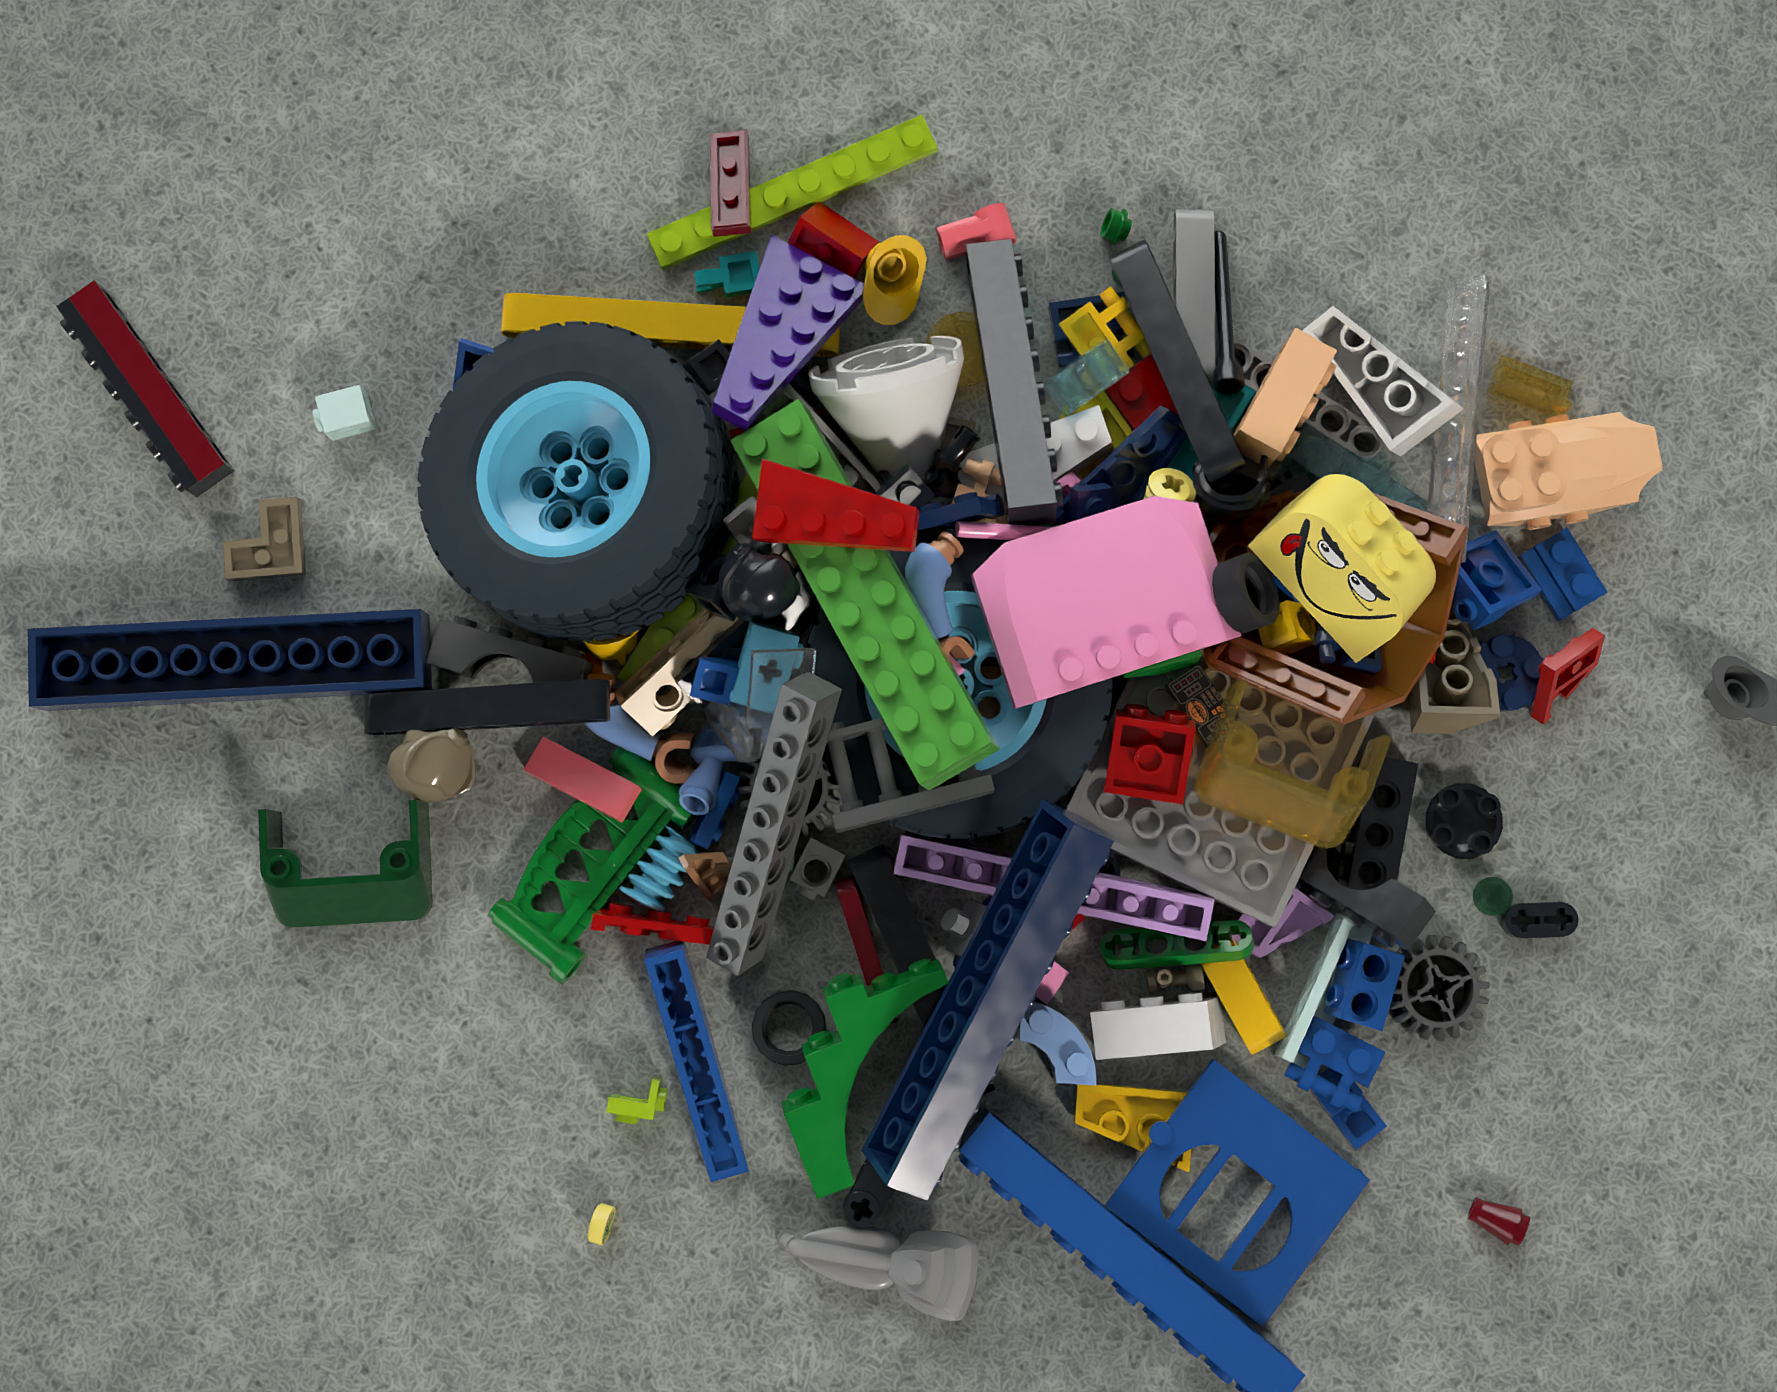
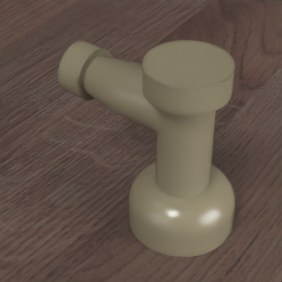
[1146,964,1205,994]

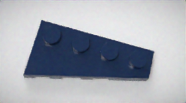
[1055,405,1188,525]

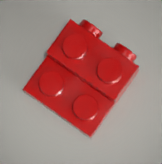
[1104,704,1196,805]

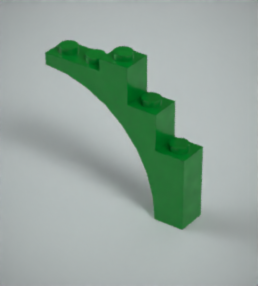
[781,958,949,1199]

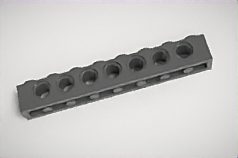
[706,672,842,976]

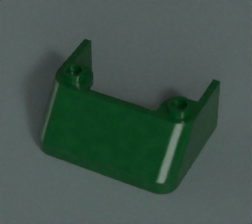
[258,800,433,928]

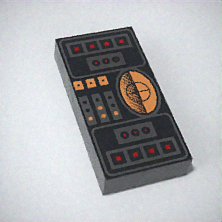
[1165,663,1243,752]

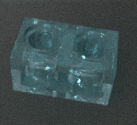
[1044,337,1130,417]

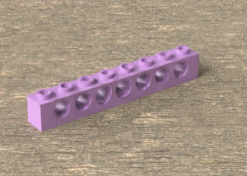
[894,832,1214,941]

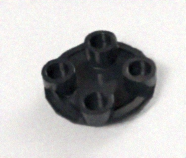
[1425,783,1503,859]

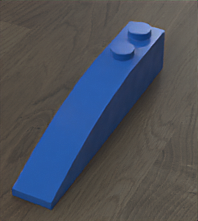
[644,941,749,1182]

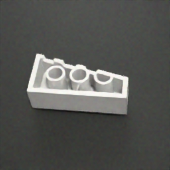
[958,405,1115,499]

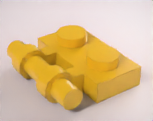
[1058,286,1151,387]

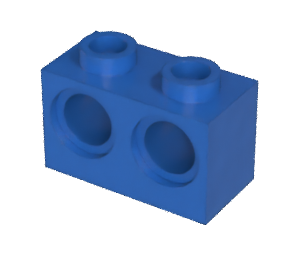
[1323,938,1405,1031]

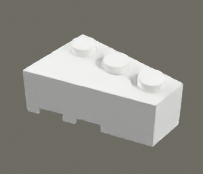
[1090,992,1226,1060]

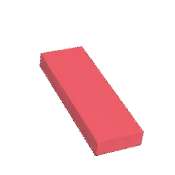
[523,736,642,823]

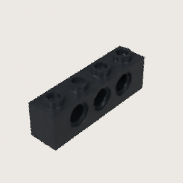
[1337,754,1419,908]

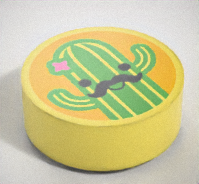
[587,1203,616,1246]

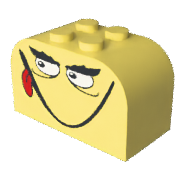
[1248,474,1436,663]

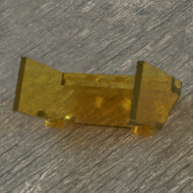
[1193,680,1392,849]

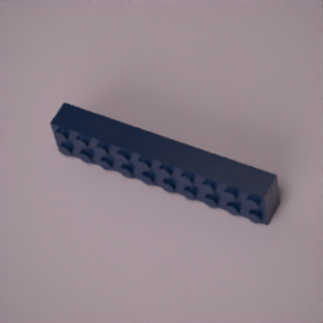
[27,609,432,711]
[861,799,1114,1200]

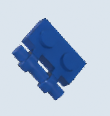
[1284,1016,1385,1112]

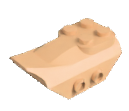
[1470,412,1663,530]

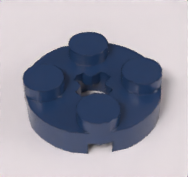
[1480,634,1544,712]

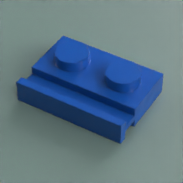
[1517,527,1608,622]

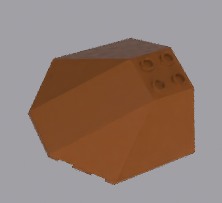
[1203,481,1468,725]

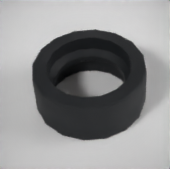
[1212,552,1280,634]
[752,990,827,1066]

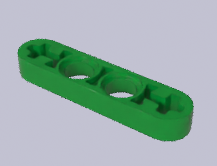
[1099,920,1254,970]

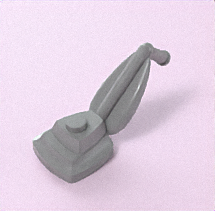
[777,1226,978,1321]

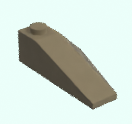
[1408,602,1500,734]

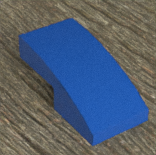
[690,657,777,705]
[1310,1068,1387,1151]

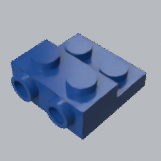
[1452,530,1542,630]

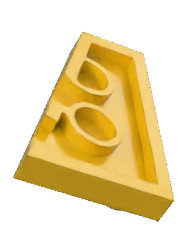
[1073,1083,1191,1173]

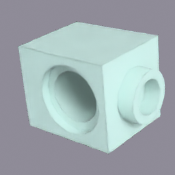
[312,385,377,441]

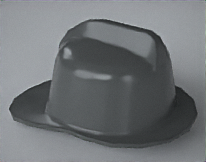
[1703,656,1777,726]

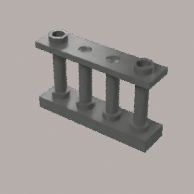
[826,696,995,833]

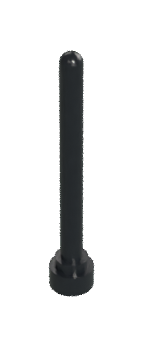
[1213,231,1245,394]

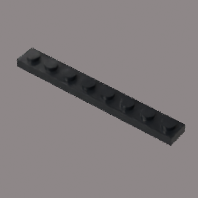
[674,464,935,709]

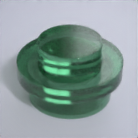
[1473,877,1513,916]

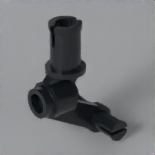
[875,423,981,498]

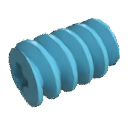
[619,825,700,912]

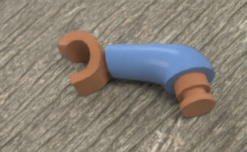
[905,532,975,659]
[585,673,695,784]

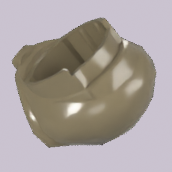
[386,728,476,803]

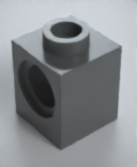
[789,837,846,901]

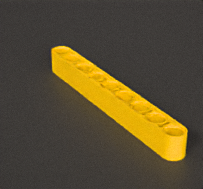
[500,293,840,358]

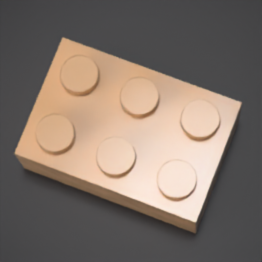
[1233,328,1337,467]

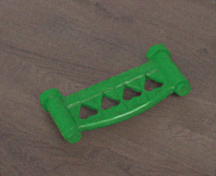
[488,747,697,985]

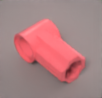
[936,203,1017,261]

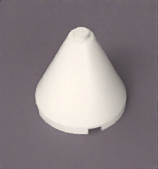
[808,336,964,479]

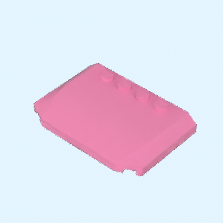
[970,496,1242,709]

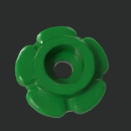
[1100,208,1132,245]

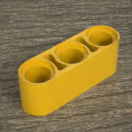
[1201,938,1287,1055]

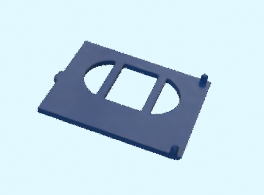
[1105,1059,1370,1327]

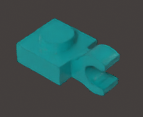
[694,251,759,298]

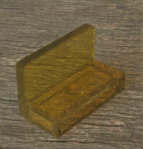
[1486,355,1573,417]

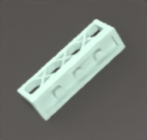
[1274,913,1374,1068]

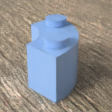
[1017,1002,1096,1086]

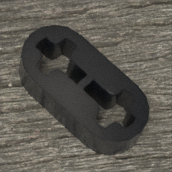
[1500,902,1579,938]

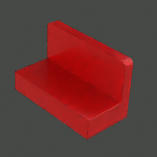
[787,202,880,279]

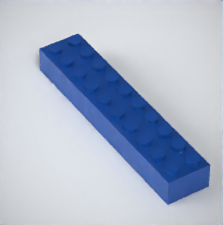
[958,1107,1305,1392]

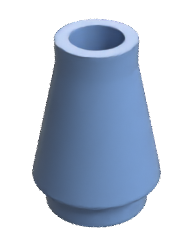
[679,757,724,815]

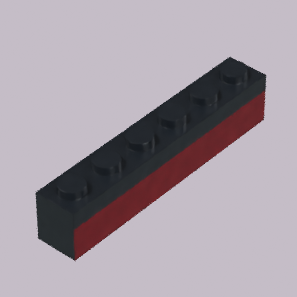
[56,280,234,497]

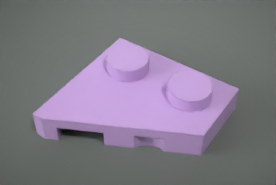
[1232,888,1334,958]

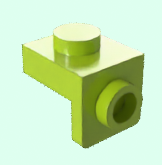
[606,1077,668,1124]

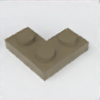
[222,497,306,582]

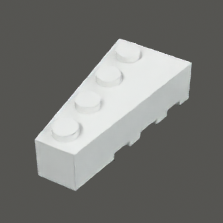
[1302,306,1464,456]

